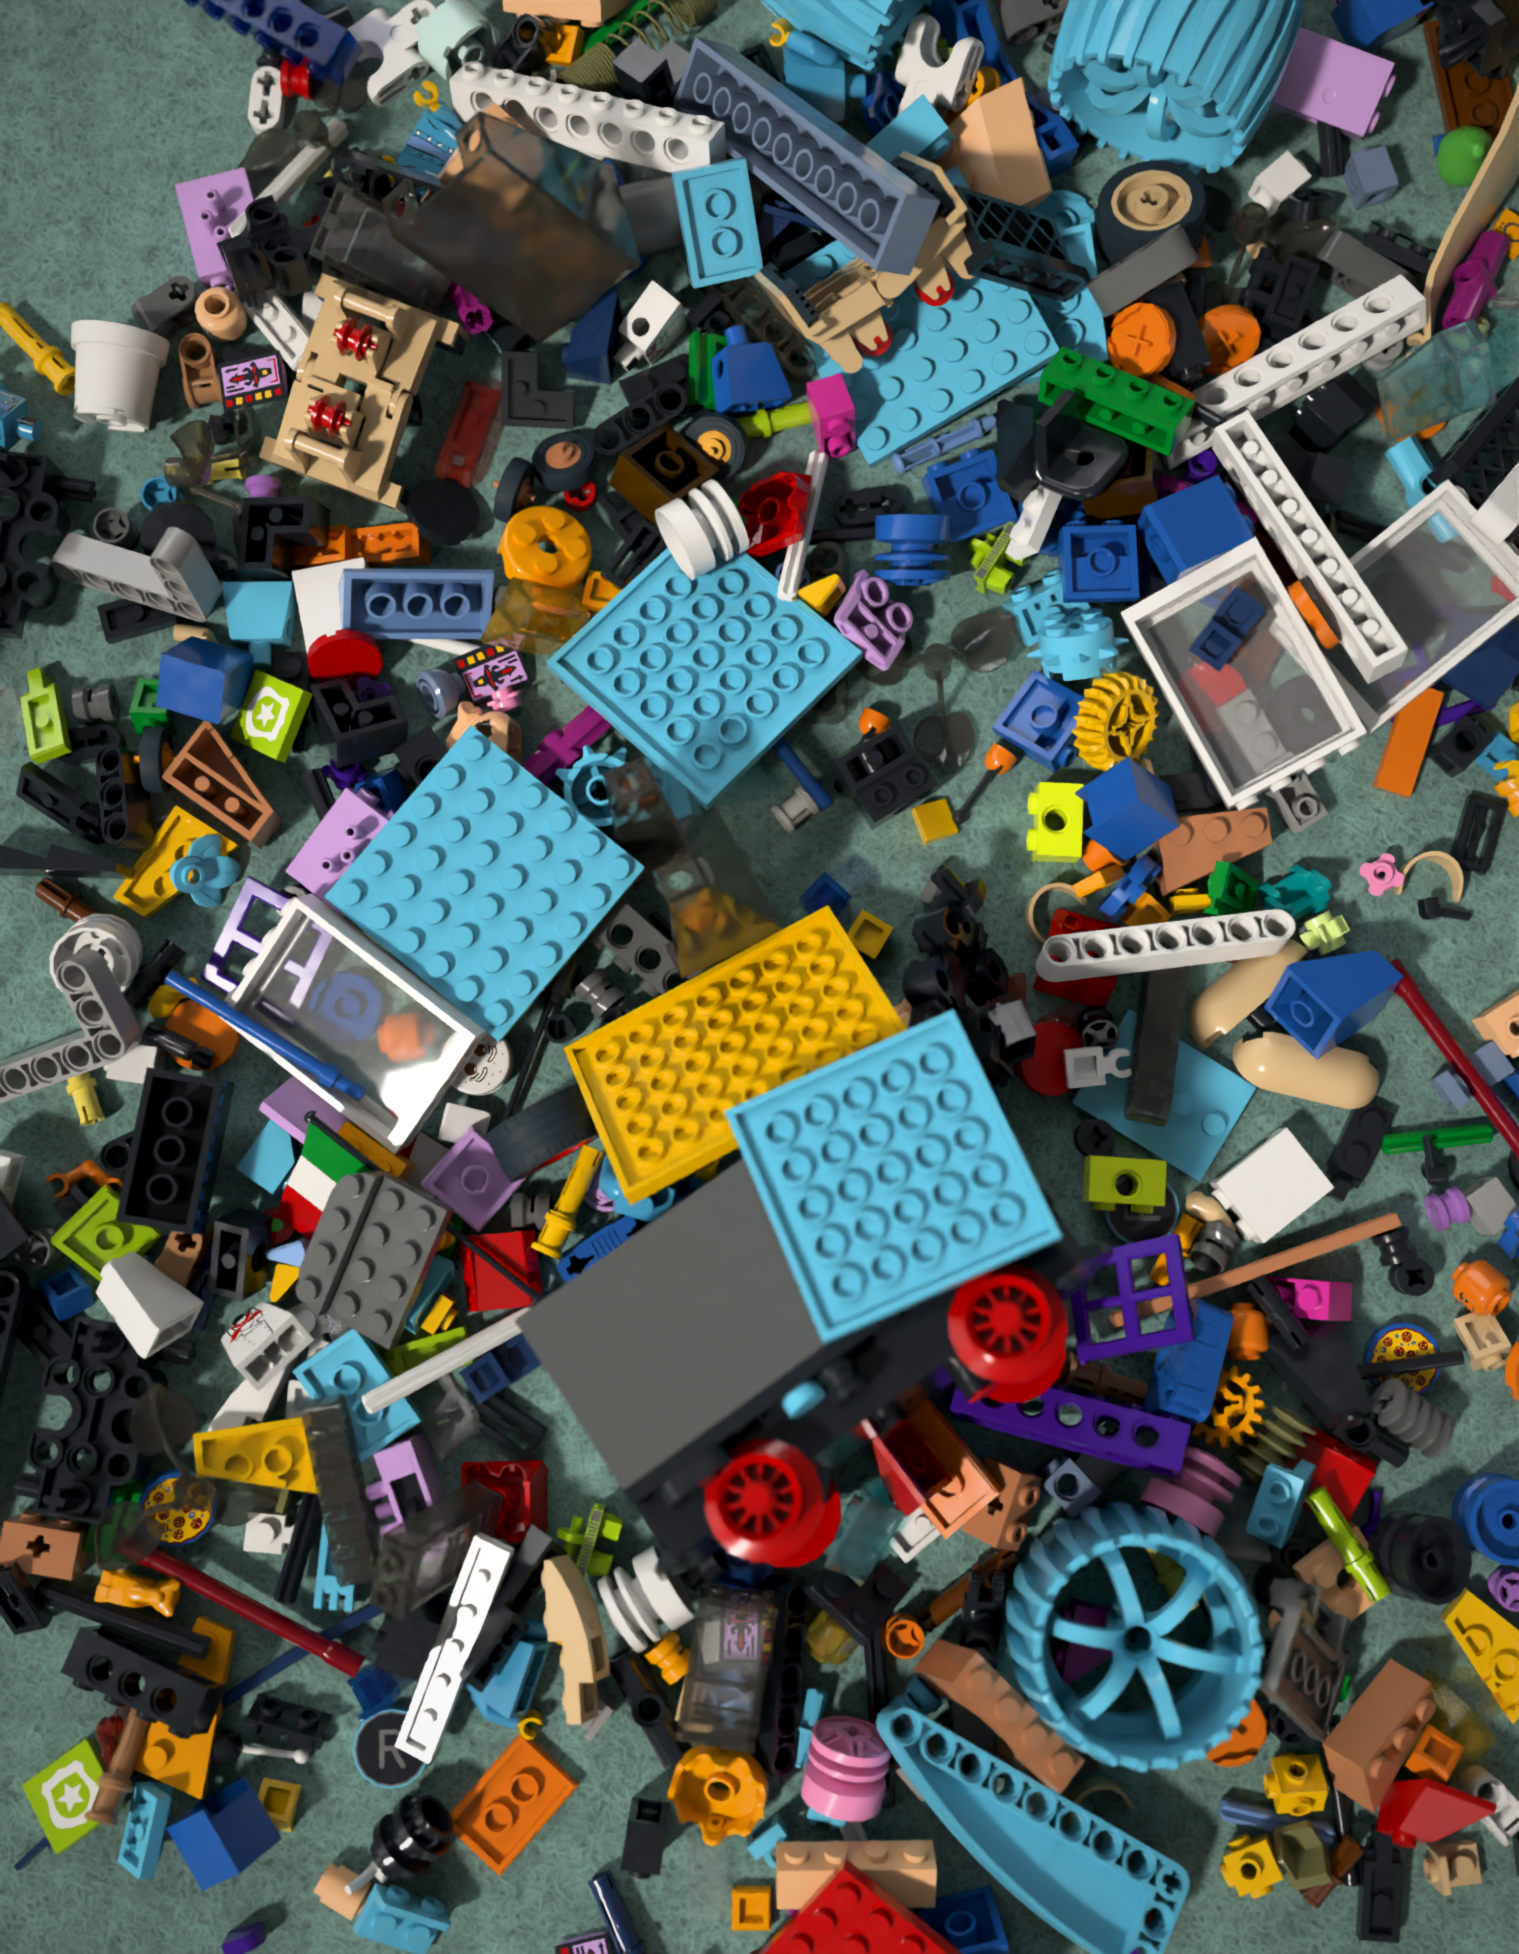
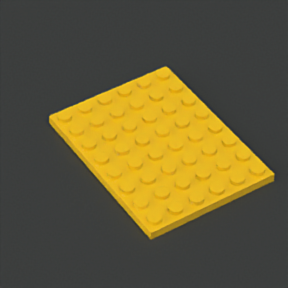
[563,905,907,1205]

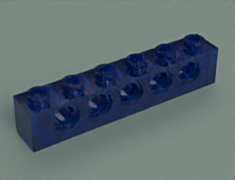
[183,0,364,86]

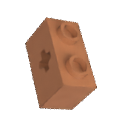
[961,1457,1043,1551]
[0,1511,90,1580]

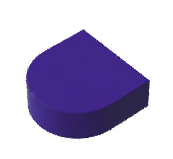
[221,1922,267,1954]

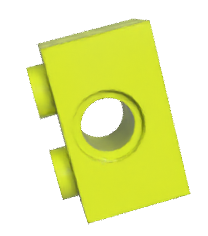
[1026,782,1084,863]
[1082,1155,1167,1214]

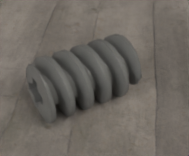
[1370,1379,1454,1459]

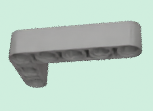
[49,527,223,622]
[0,948,142,1103]

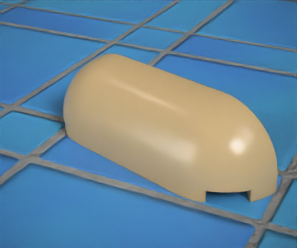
[1188,939,1313,1050]
[1232,1032,1380,1109]

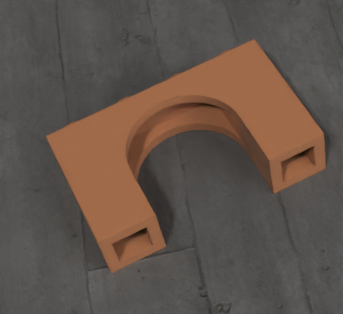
[914,1639,1085,1793]

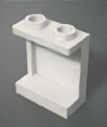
[1209,1127,1335,1243]

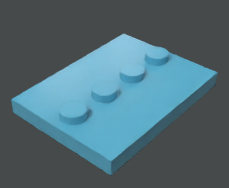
[1007,222,1111,388]
[1070,1008,1257,1182]

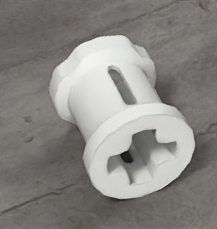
[771,786,819,834]

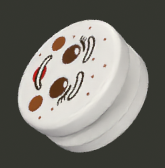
[441,1032,514,1096]

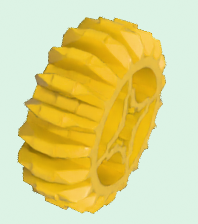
[1072,671,1160,771]

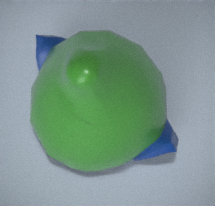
[1432,125,1494,187]

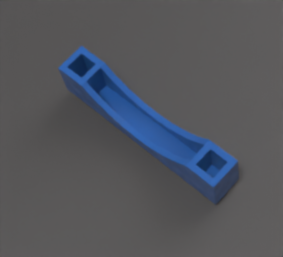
[929,0,1079,179]

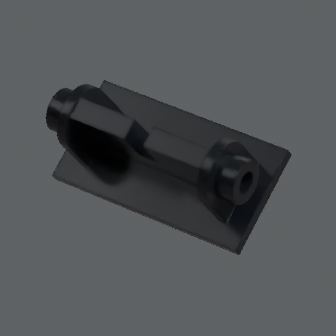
[245,1694,332,1752]

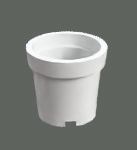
[71,320,170,433]

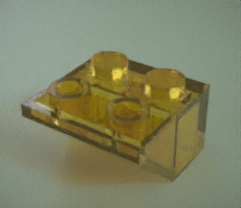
[480,577,591,655]

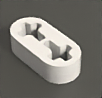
[248,66,286,138]

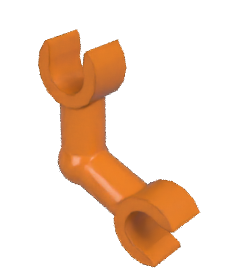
[45,1160,124,1198]

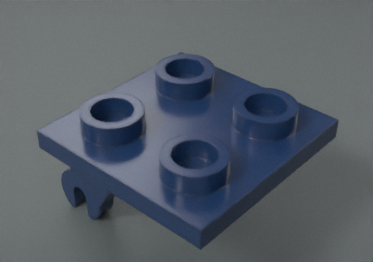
[757,200,834,257]

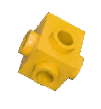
[1263,1753,1328,1816]
[1220,1833,1284,1898]

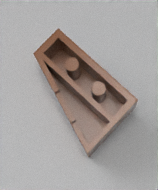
[161,720,283,849]
[1150,807,1272,899]
[1322,1659,1436,1813]

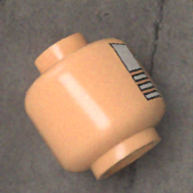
[195,287,248,343]

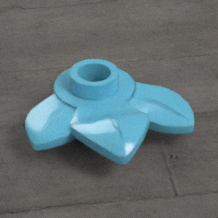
[170,833,241,907]

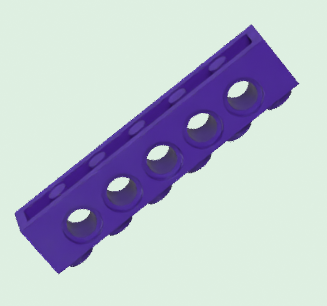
[950,1383,1191,1480]

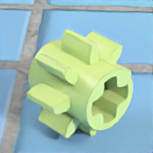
[1299,910,1350,955]

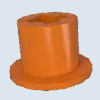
[1082,839,1130,873]

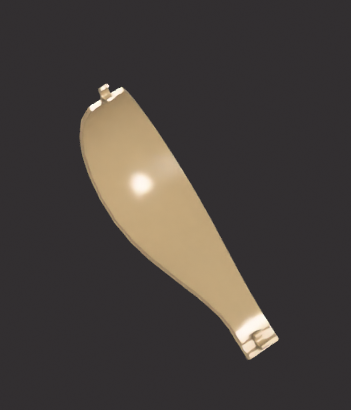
[1406,0,1519,375]

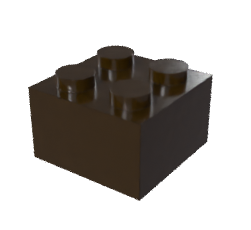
[608,423,719,528]
[1080,432,1163,522]

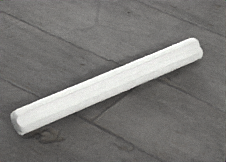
[228,118,348,238]
[777,450,829,603]
[361,1307,531,1414]

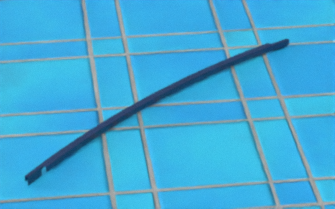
[14,1543,522,1871]

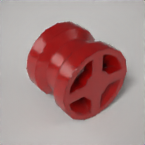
[280,59,318,101]

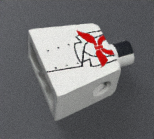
[613,280,687,372]
[221,1302,314,1392]

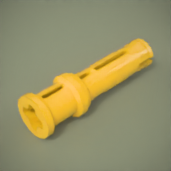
[0,302,75,396]
[530,1144,605,1261]

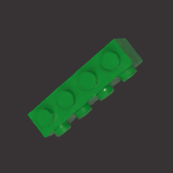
[1038,346,1195,456]

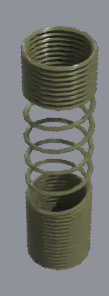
[556,0,718,94]

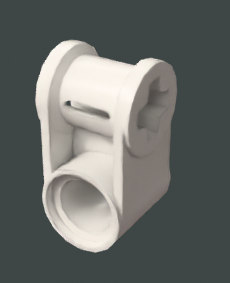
[1459,1765,1519,1848]

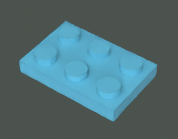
[671,157,763,288]
[292,1328,424,1464]

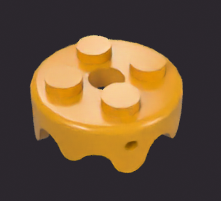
[497,506,592,601]
[667,1742,769,1846]

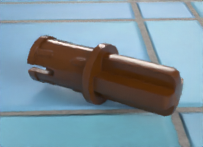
[35,877,101,923]
[1299,1834,1364,1909]

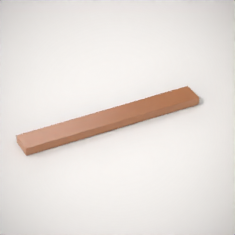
[1108,1212,1402,1329]

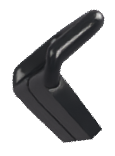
[1033,389,1130,501]

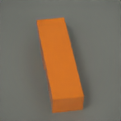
[293,522,430,569]

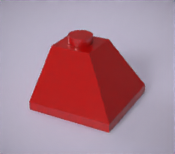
[872,1420,953,1517]
[1377,1778,1496,1849]

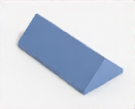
[338,568,494,639]

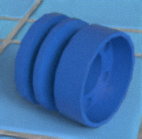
[874,514,952,586]

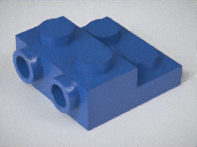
[921,447,1018,545]
[1057,520,1139,603]
[992,670,1085,773]

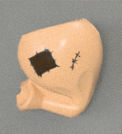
[445,701,522,765]

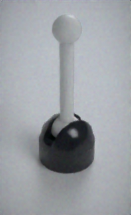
[213,1729,310,1764]

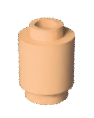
[314,1863,373,1921]

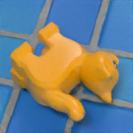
[94,1568,182,1617]

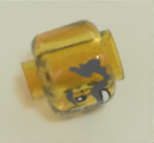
[807,1610,859,1665]

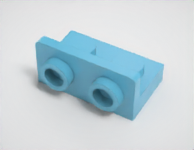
[1002,569,1090,646]
[1246,1460,1316,1549]
[117,1781,173,1880]
[353,1883,452,1954]

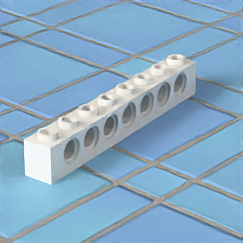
[449,62,726,173]
[1163,274,1427,470]
[1212,410,1408,684]

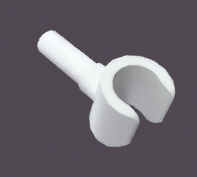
[345,1861,388,1895]

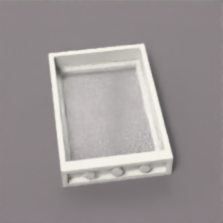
[1269,479,1519,740]
[1121,537,1367,812]
[219,893,487,1154]

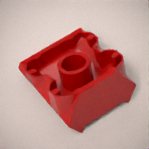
[739,471,812,558]
[460,1230,542,1312]
[1283,1425,1377,1523]
[461,1461,549,1543]

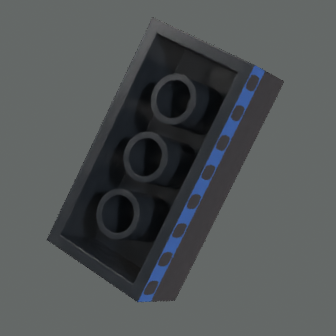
[115,1067,235,1234]

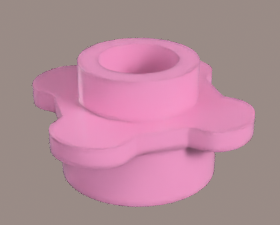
[487,685,523,713]
[1359,853,1404,896]

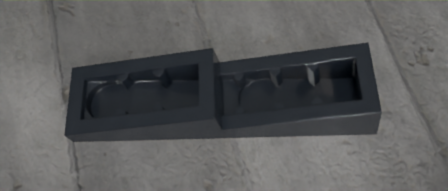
[0,844,135,879]
[458,1523,568,1693]

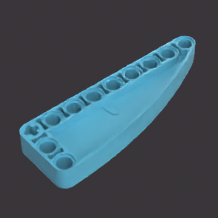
[876,1705,1190,1954]

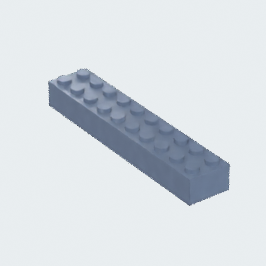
[672,37,940,276]

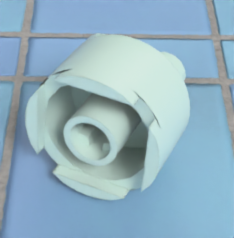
[416,0,501,83]

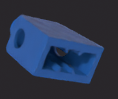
[711,325,792,415]

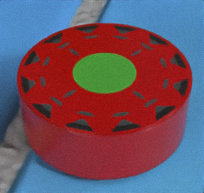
[262,1207,297,1244]

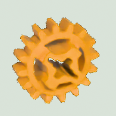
[1191,1364,1266,1449]

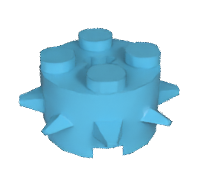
[1027,608,1129,681]
[555,745,651,842]

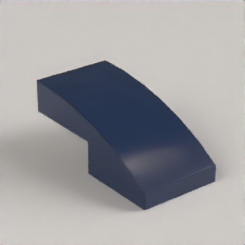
[1189,584,1266,672]
[459,1333,542,1405]

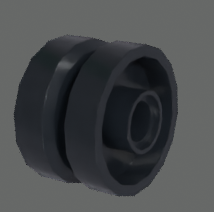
[1368,1511,1472,1605]

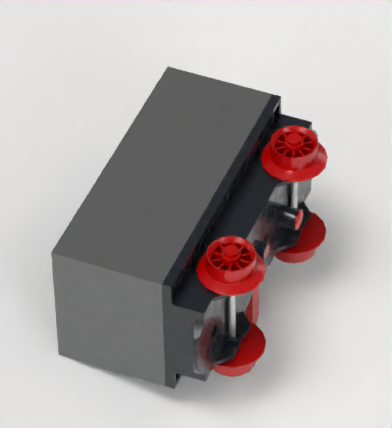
[514,1158,1114,1581]

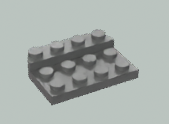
[295,1170,454,1350]
[1260,1578,1351,1742]

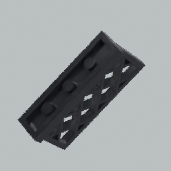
[953,184,1091,302]
[1427,376,1519,510]

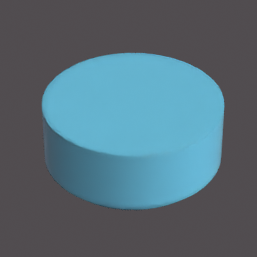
[782,1379,826,1418]

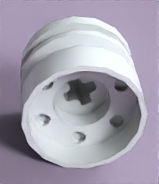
[655,479,749,580]
[50,913,143,1004]
[597,1545,696,1653]

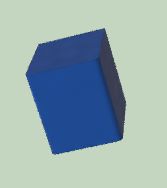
[1331,0,1434,53]
[156,636,254,724]
[1075,757,1180,861]
[166,1776,282,1891]

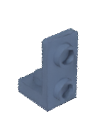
[1429,1041,1514,1112]

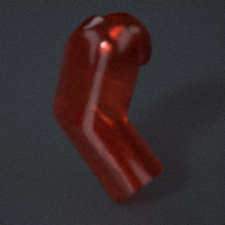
[95,1714,125,1773]

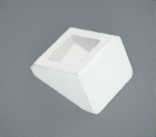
[438,1102,491,1143]

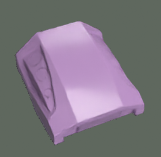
[833,570,913,671]

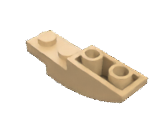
[541,1555,610,1724]

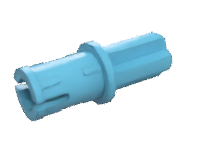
[794,1686,828,1769]

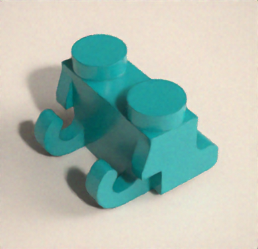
[1258,864,1332,927]

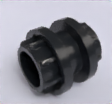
[370,1795,453,1881]

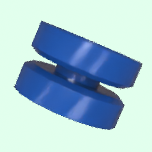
[1451,1472,1519,1566]

